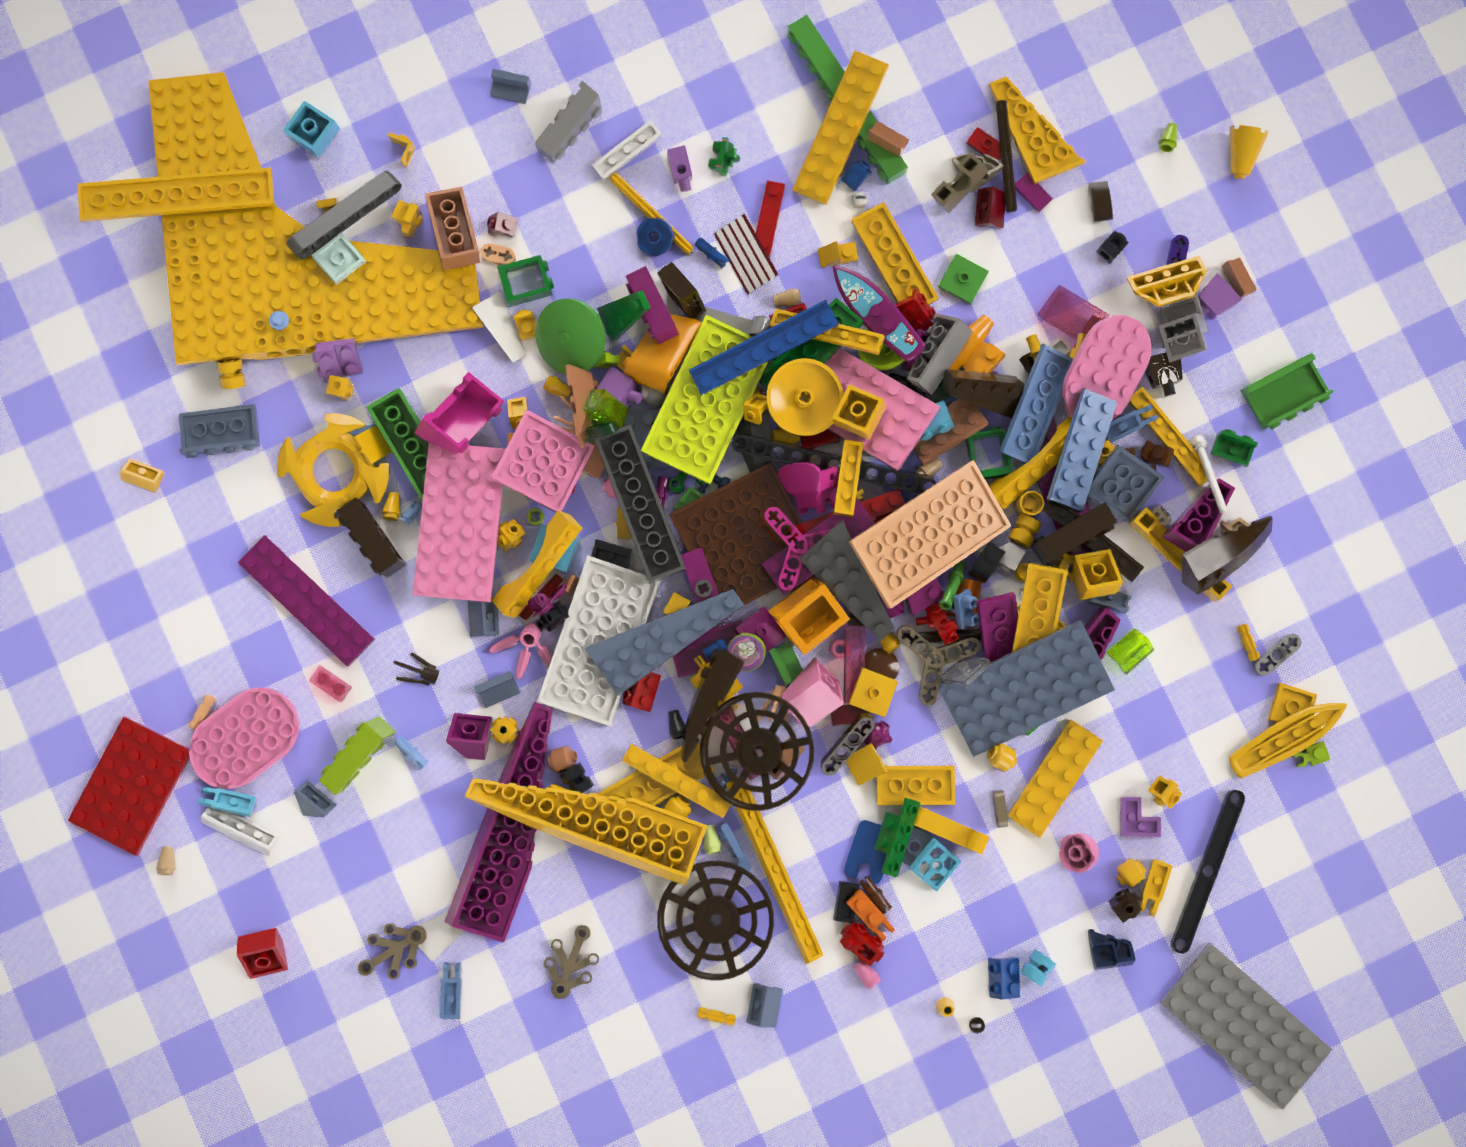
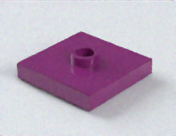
[734,606,787,653]

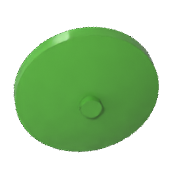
[535,298,606,374]

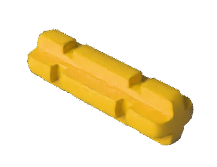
[1237,624,1260,661]
[697,1007,736,1026]

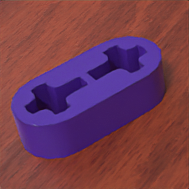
[1167,234,1189,265]

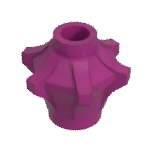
[864,720,893,750]

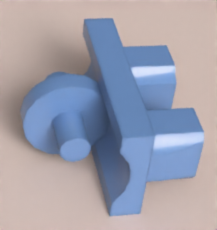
[949,589,979,629]

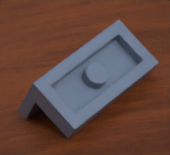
[490,69,531,104]
[468,597,499,637]
[474,671,520,708]
[746,983,783,1028]

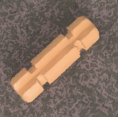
[188,694,216,730]

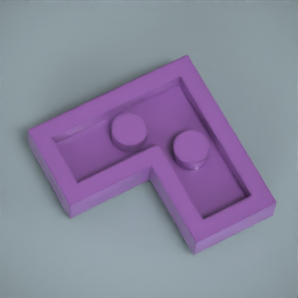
[1120,797,1161,837]

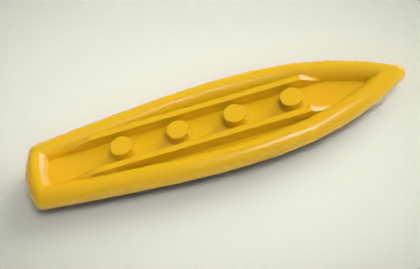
[1228,703,1347,778]

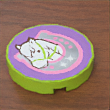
[727,633,766,672]

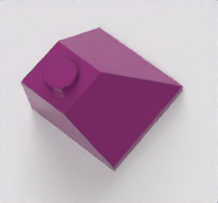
[446,713,492,760]

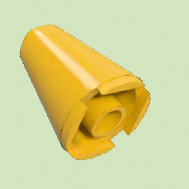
[1229,125,1268,179]

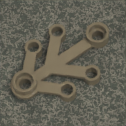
[358,923,427,980]
[543,925,599,999]

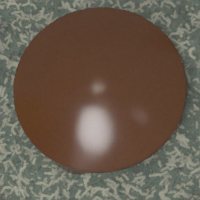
[861,648,899,680]

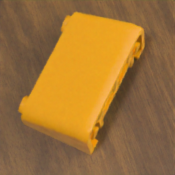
[623,314,702,395]

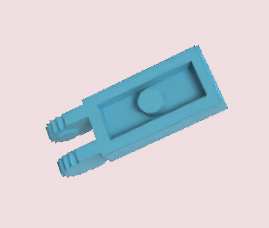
[197,787,257,817]

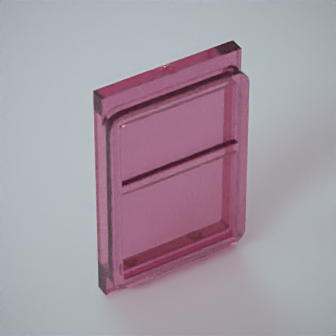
[1037,284,1110,340]

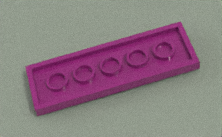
[762,498,875,596]

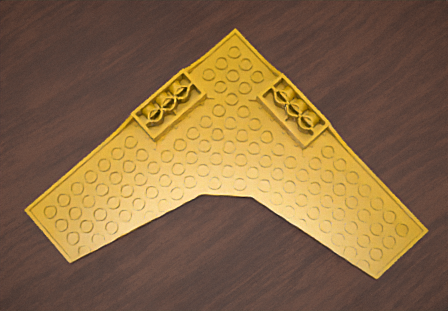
[148,72,484,365]

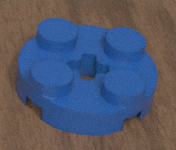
[636,218,675,256]

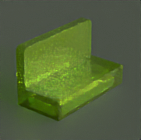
[1107,628,1155,675]

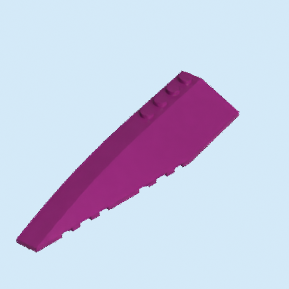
[444,702,552,943]

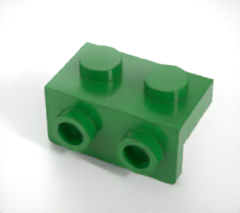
[1210,429,1258,467]

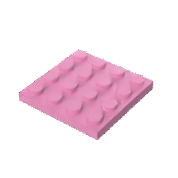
[491,410,595,512]

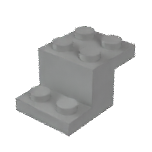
[1159,296,1209,362]

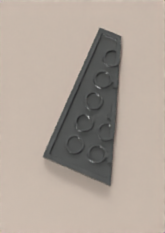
[800,519,894,641]

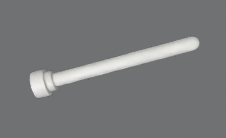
[1190,435,1227,514]

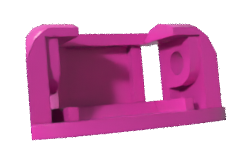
[778,462,839,515]

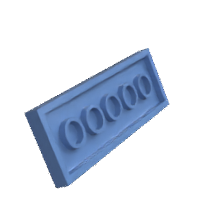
[999,344,1073,464]
[1047,389,1117,512]

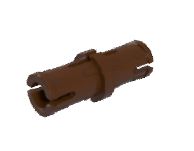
[859,875,892,914]

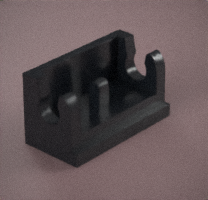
[591,539,634,569]

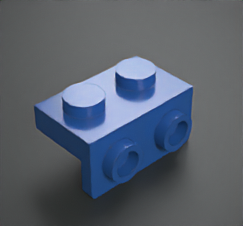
[988,957,1020,1000]

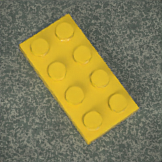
[876,766,955,805]

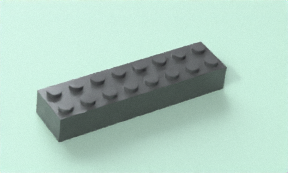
[594,424,686,584]

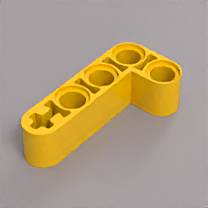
[913,806,990,855]

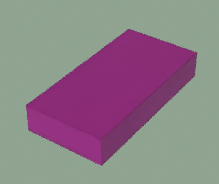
[1015,173,1053,213]

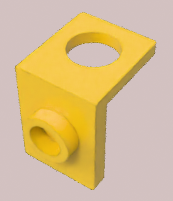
[388,132,415,167]

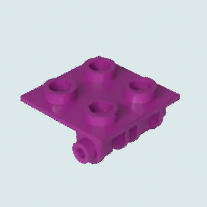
[528,583,567,617]

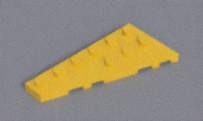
[988,76,1086,184]

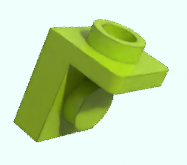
[593,350,620,369]

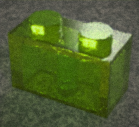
[583,388,629,429]

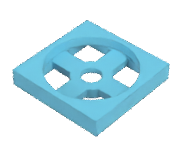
[909,838,961,891]

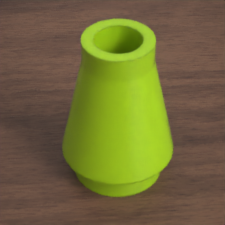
[1158,123,1178,152]

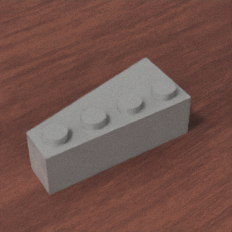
[535,81,602,163]

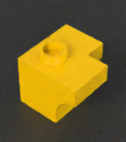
[391,200,423,239]

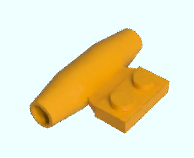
[943,315,1006,379]

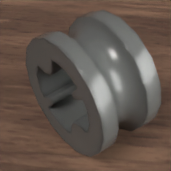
[695,580,712,597]

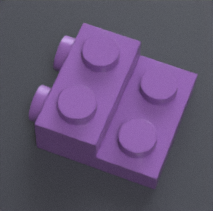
[312,338,363,383]

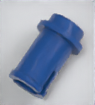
[702,638,728,660]

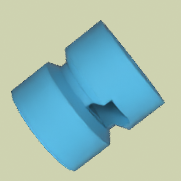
[1020,949,1056,987]

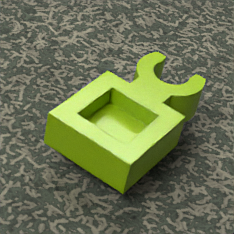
[1292,741,1331,767]

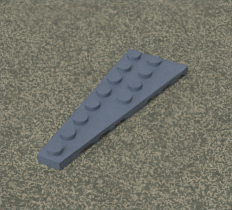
[585,589,744,696]

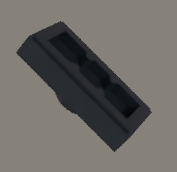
[833,881,860,923]

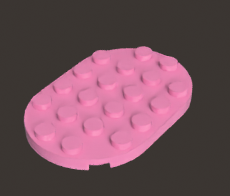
[1062,315,1151,421]
[189,688,300,789]

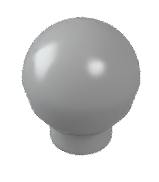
[638,384,669,408]

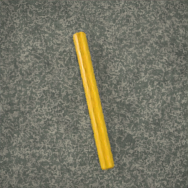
[609,172,694,255]

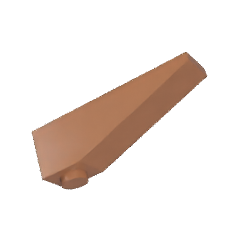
[565,364,599,448]

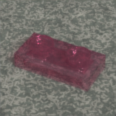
[309,665,353,703]

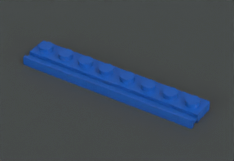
[689,300,839,395]

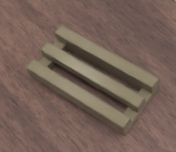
[1152,504,1171,526]

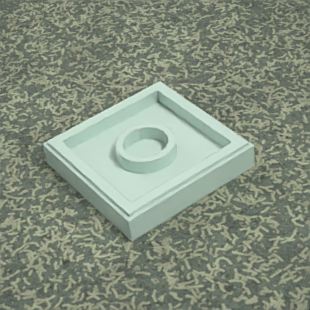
[311,233,366,285]

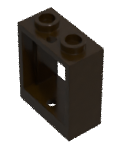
[657,262,707,319]

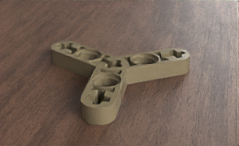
[896,625,980,706]

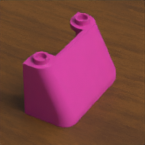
[415,372,504,454]

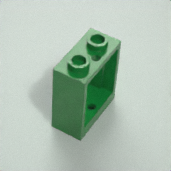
[497,255,554,307]
[966,426,1013,480]

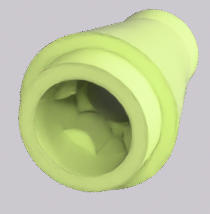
[703,825,722,855]

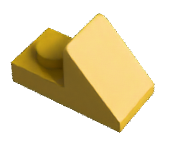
[818,241,858,268]

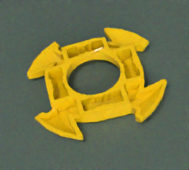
[277,413,389,527]

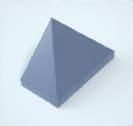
[294,780,336,818]

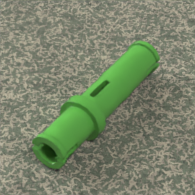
[939,560,967,610]

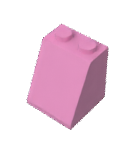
[781,658,844,728]

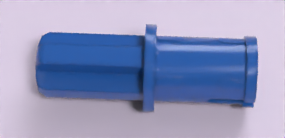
[695,237,729,269]

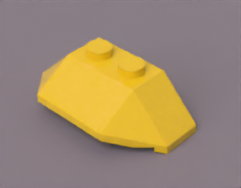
[1127,256,1207,307]

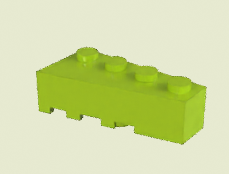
[319,716,397,796]

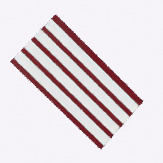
[714,213,779,295]

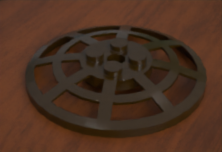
[700,692,814,811]
[657,860,774,981]

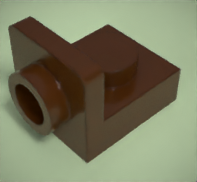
[1140,440,1174,468]

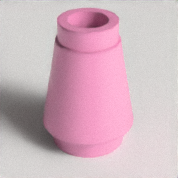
[854,961,881,990]

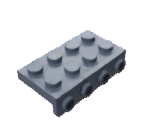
[178,404,260,458]

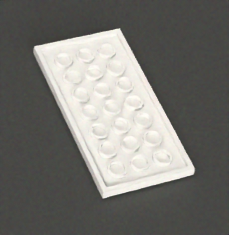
[537,556,660,726]

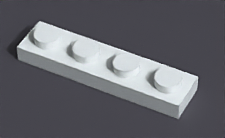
[592,120,662,181]

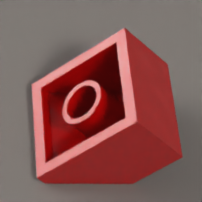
[236,928,288,979]

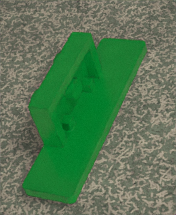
[874,798,920,877]

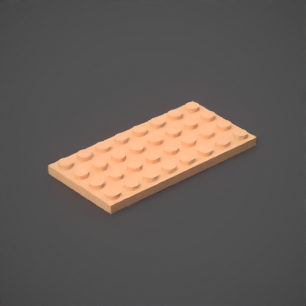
[849,460,1011,609]

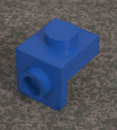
[840,160,872,192]

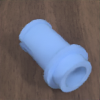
[400,500,422,525]

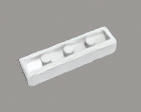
[201,807,280,856]

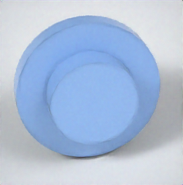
[269,311,289,330]

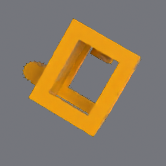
[768,576,850,655]

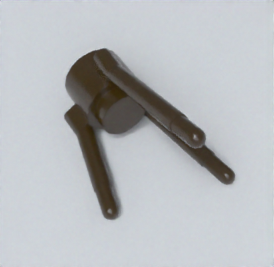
[393,652,440,686]

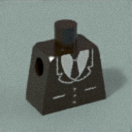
[1145,353,1183,397]

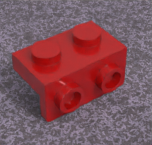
[895,288,936,331]
[623,672,662,712]

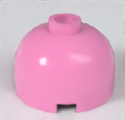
[1059,833,1099,873]

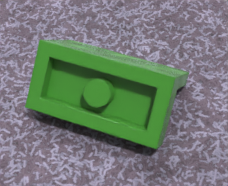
[769,642,803,686]

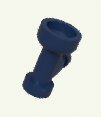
[698,474,731,494]

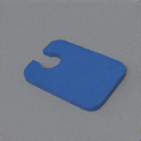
[844,820,887,884]

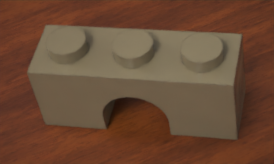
[931,152,988,214]

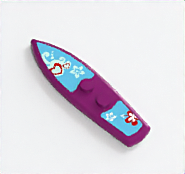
[833,265,925,362]

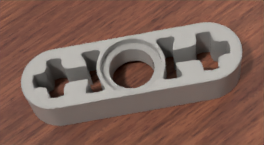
[1253,634,1302,676]

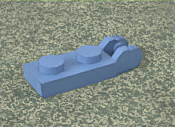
[1106,404,1158,443]
[718,822,751,872]
[440,962,462,1019]

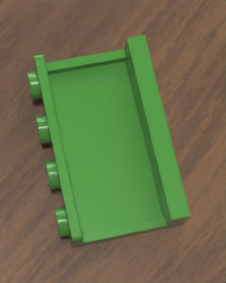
[1241,352,1334,430]

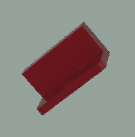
[975,186,1005,229]
[831,704,870,726]

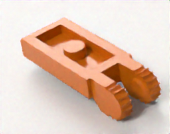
[846,889,895,942]

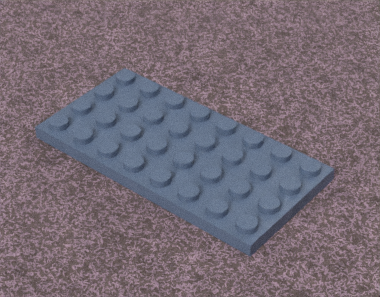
[939,620,1115,757]

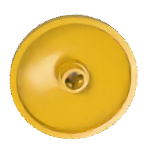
[766,358,843,436]

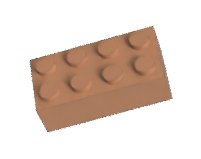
[425,186,480,270]

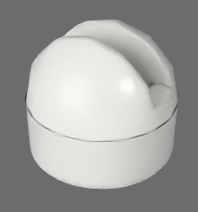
[852,192,868,208]

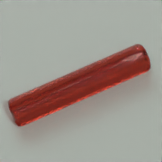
[519,574,563,621]

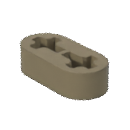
[993,790,1008,828]

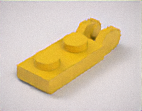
[1139,859,1173,917]

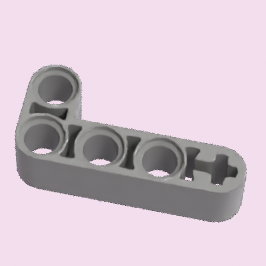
[696,307,770,337]

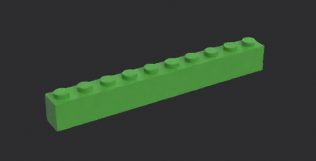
[787,15,908,185]

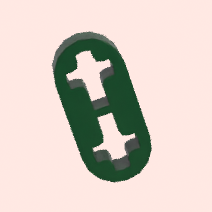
[585,421,618,439]

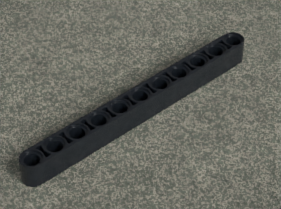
[732,433,936,494]

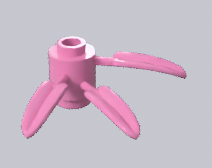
[489,623,553,680]

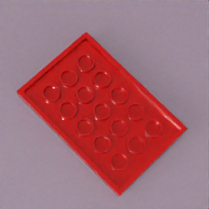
[67,716,190,856]

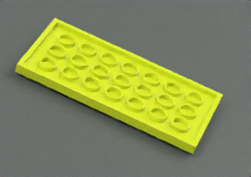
[641,315,768,485]

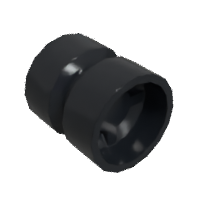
[559,762,594,793]

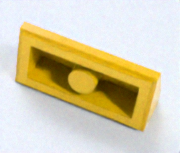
[120,458,165,493]

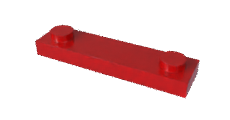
[756,180,785,257]

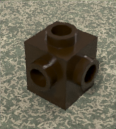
[1109,888,1142,923]

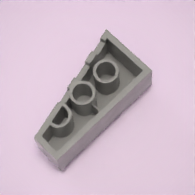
[907,313,973,395]

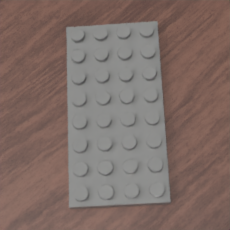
[1159,943,1333,1110]

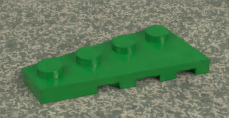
[597,290,651,342]

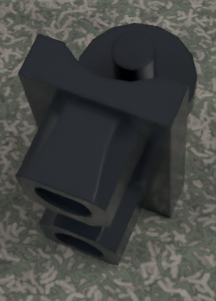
[535,600,570,632]

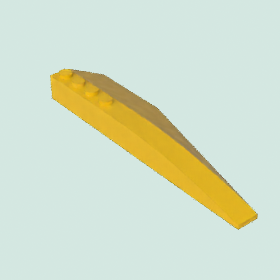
[465,778,707,886]

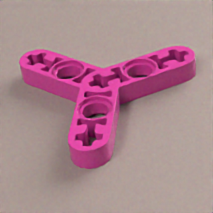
[765,507,831,591]

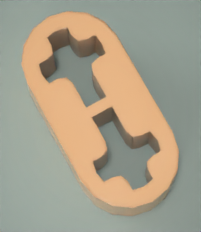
[480,243,516,266]

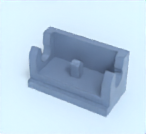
[1087,592,1132,613]

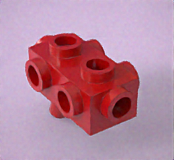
[915,601,959,645]
[839,922,885,966]

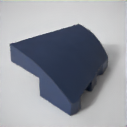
[1088,929,1136,970]

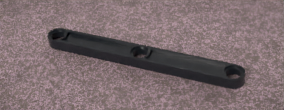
[1170,789,1245,954]

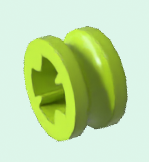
[527,508,545,526]

